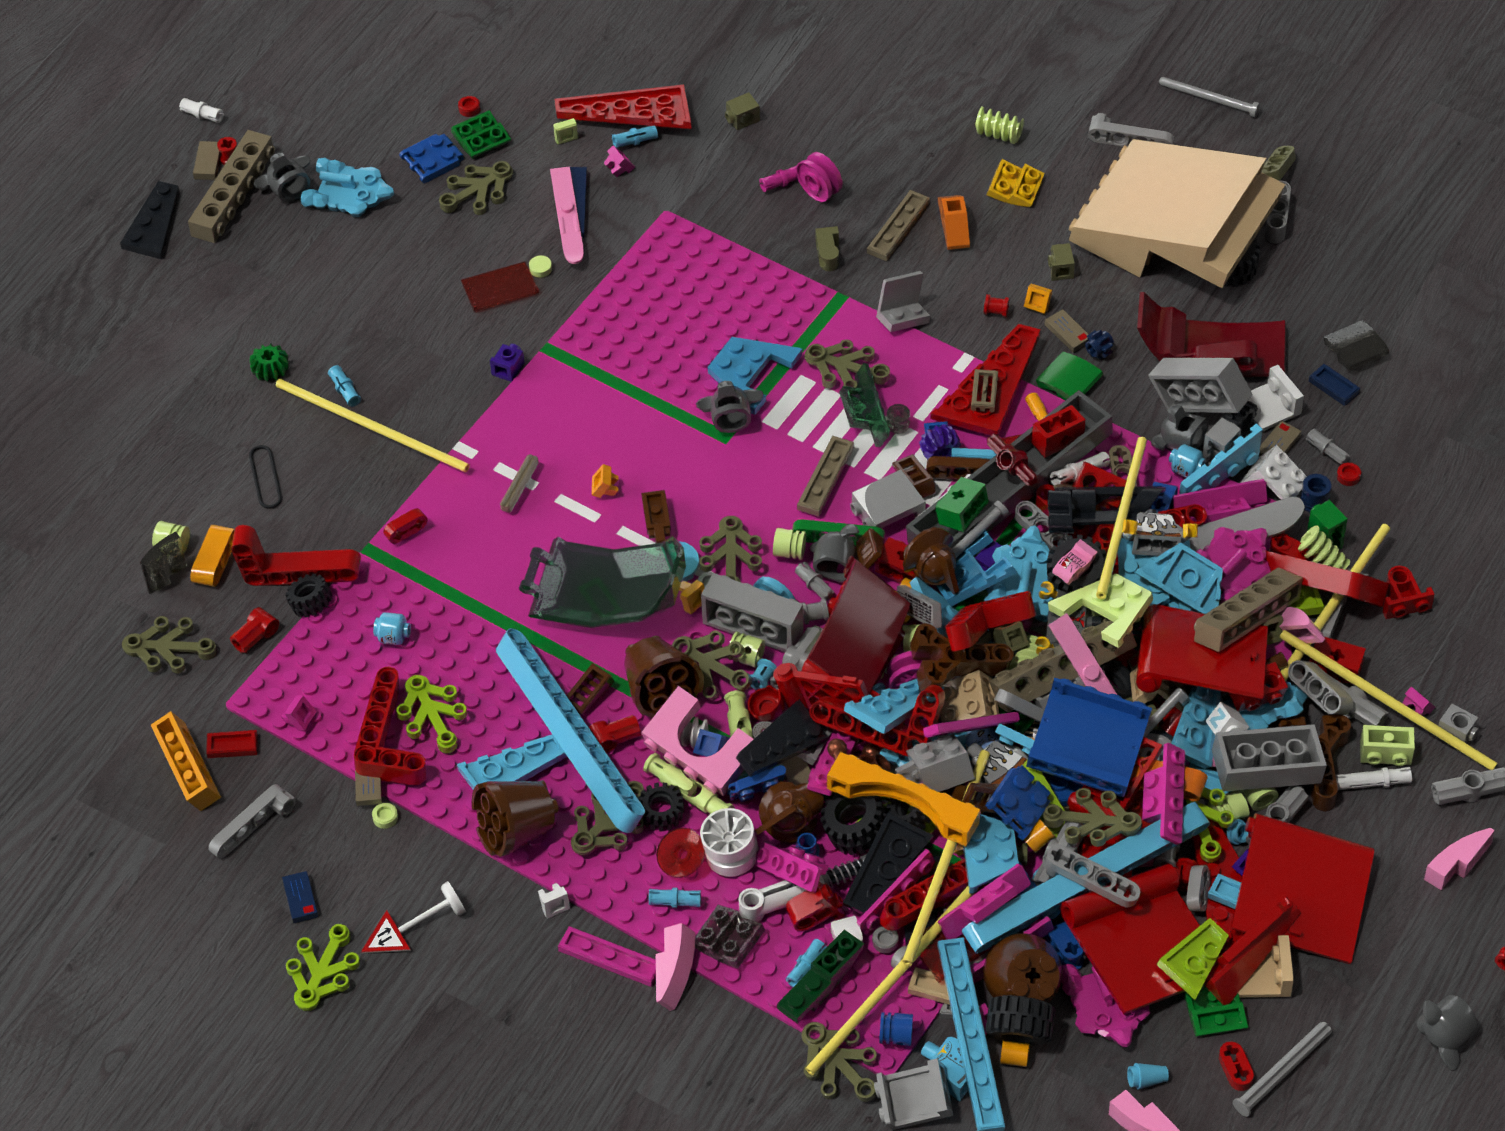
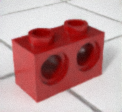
[1072,462,1127,510]
[1228,662,1288,712]

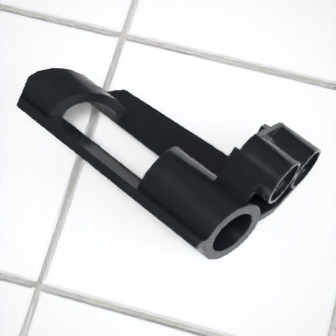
[1048,486,1166,534]

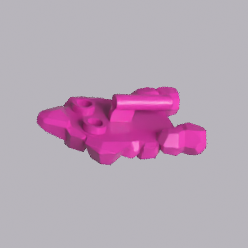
[1195,527,1271,604]
[1061,964,1150,1047]

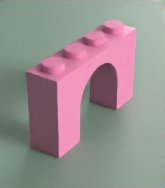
[642,686,753,796]

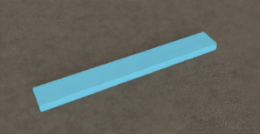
[937,937,1005,1131]

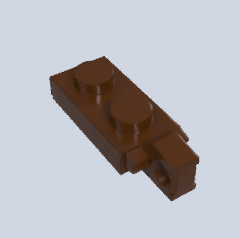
[641,490,671,550]

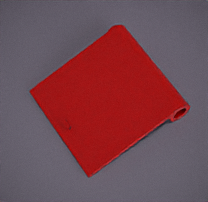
[1136,604,1268,699]
[1231,813,1374,964]
[1061,864,1223,1015]

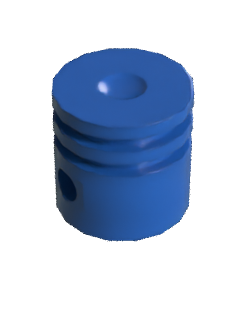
[879,1012,913,1046]

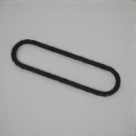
[249,445,282,508]

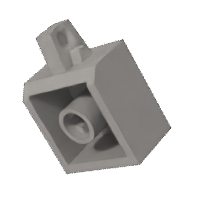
[895,734,975,792]

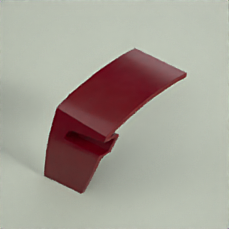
[1137,292,1286,377]
[807,556,910,694]

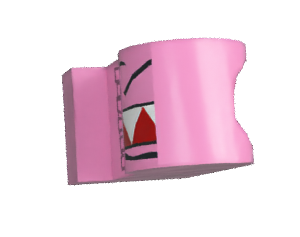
[1052,539,1098,585]

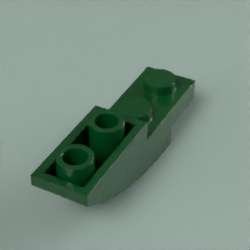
[777,929,864,1024]

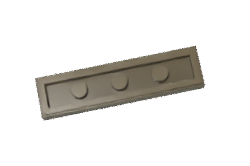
[867,190,930,261]
[797,435,854,516]

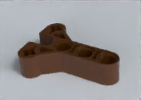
[910,623,1014,697]
[1279,715,1351,812]

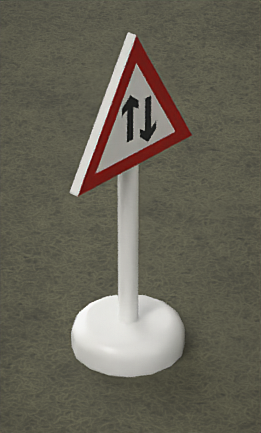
[361,881,466,953]

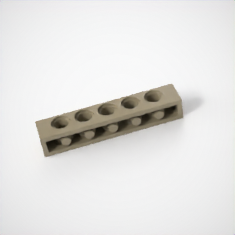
[188,130,275,243]
[1194,567,1303,652]
[989,618,1137,713]

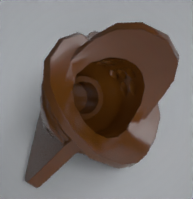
[903,527,959,595]
[754,782,824,843]

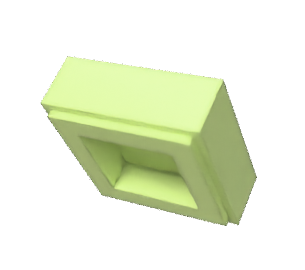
[553,118,578,145]

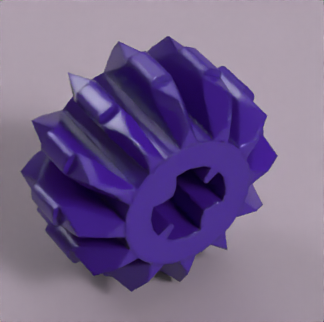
[919,424,961,460]

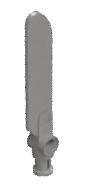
[1189,496,1305,551]

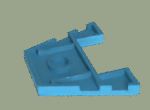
[708,337,802,415]
[936,530,1017,606]

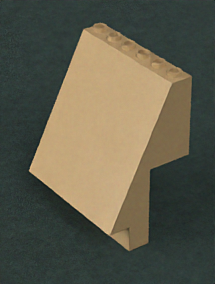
[1069,139,1286,288]

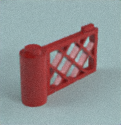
[773,663,869,715]
[1068,737,1164,828]

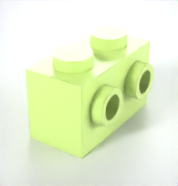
[1360,725,1415,766]

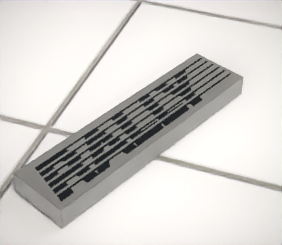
[897,585,942,628]

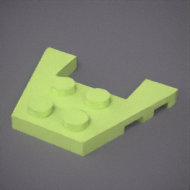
[1048,574,1153,648]

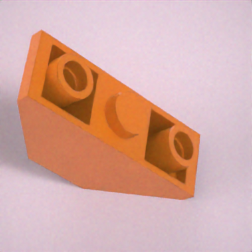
[938,195,970,250]

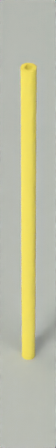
[276,379,470,472]
[1096,437,1147,599]
[1270,524,1390,688]
[1279,630,1498,770]
[902,750,990,966]
[805,886,979,1075]

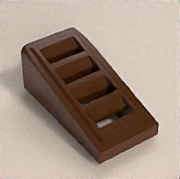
[892,454,936,498]
[856,528,884,569]
[567,663,614,715]
[962,783,1006,814]

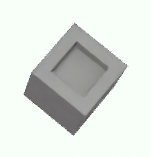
[1438,704,1479,744]

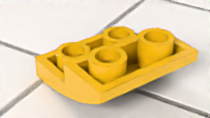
[986,159,1045,207]

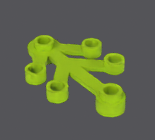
[396,675,467,753]
[1185,787,1234,863]
[286,924,360,1011]

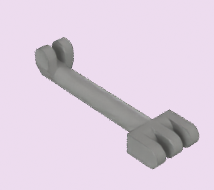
[1138,687,1190,756]

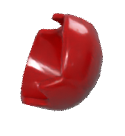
[747,685,785,722]

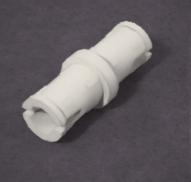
[179,98,224,123]

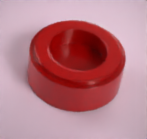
[458,96,480,117]
[1337,463,1361,486]

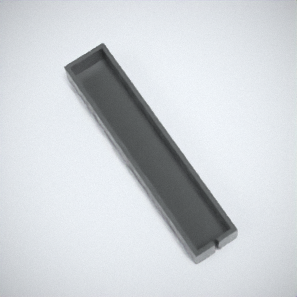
[906,390,1113,549]

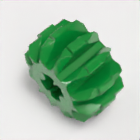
[249,343,289,382]

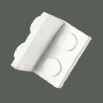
[1248,365,1304,431]
[1241,445,1307,500]

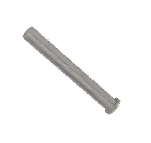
[1233,1022,1332,1117]

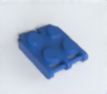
[399,134,464,183]
[727,765,786,802]
[985,765,1050,840]

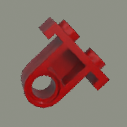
[1383,566,1435,619]
[786,881,845,931]

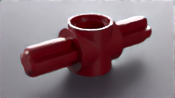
[987,434,1037,486]

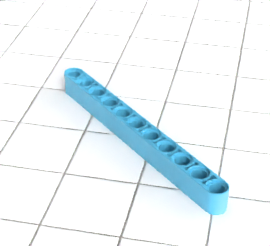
[496,628,645,833]
[962,802,1210,954]

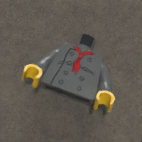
[1035,581,1105,655]

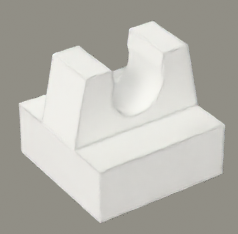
[538,883,570,919]

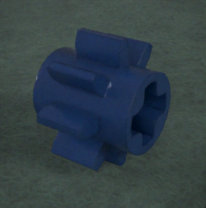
[1085,330,1114,359]

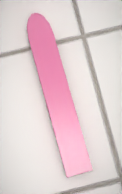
[550,166,584,264]
[1048,613,1117,694]

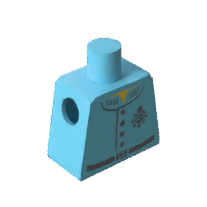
[921,1037,968,1101]

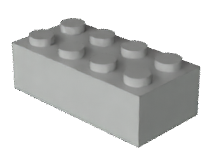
[1148,358,1253,413]
[701,573,804,652]
[1212,724,1327,791]

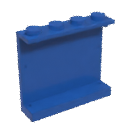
[1026,677,1152,797]

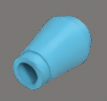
[1127,1063,1169,1090]

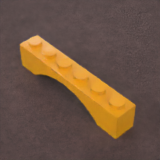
[827,752,980,847]

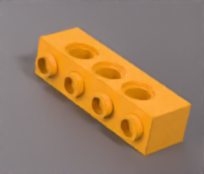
[151,711,221,811]

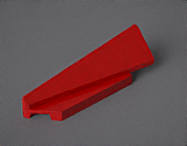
[1205,897,1300,1005]

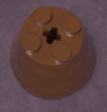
[624,636,704,718]
[472,780,559,857]
[983,933,1063,1004]

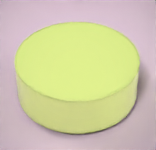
[529,256,552,278]
[372,803,398,829]

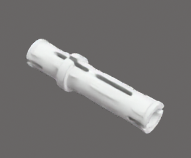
[1050,452,1110,485]
[1335,767,1412,791]

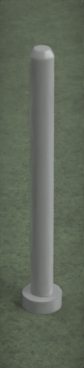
[1159,77,1260,118]
[925,500,1009,584]

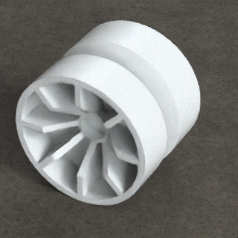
[700,808,759,877]

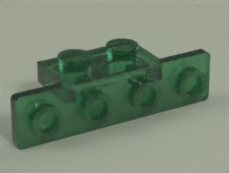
[839,363,890,447]

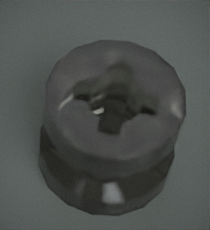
[887,404,910,434]

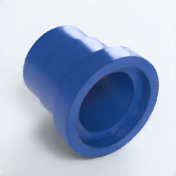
[795,833,820,856]

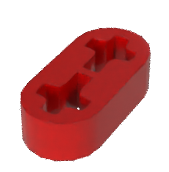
[383,508,428,544]
[1219,1041,1254,1091]

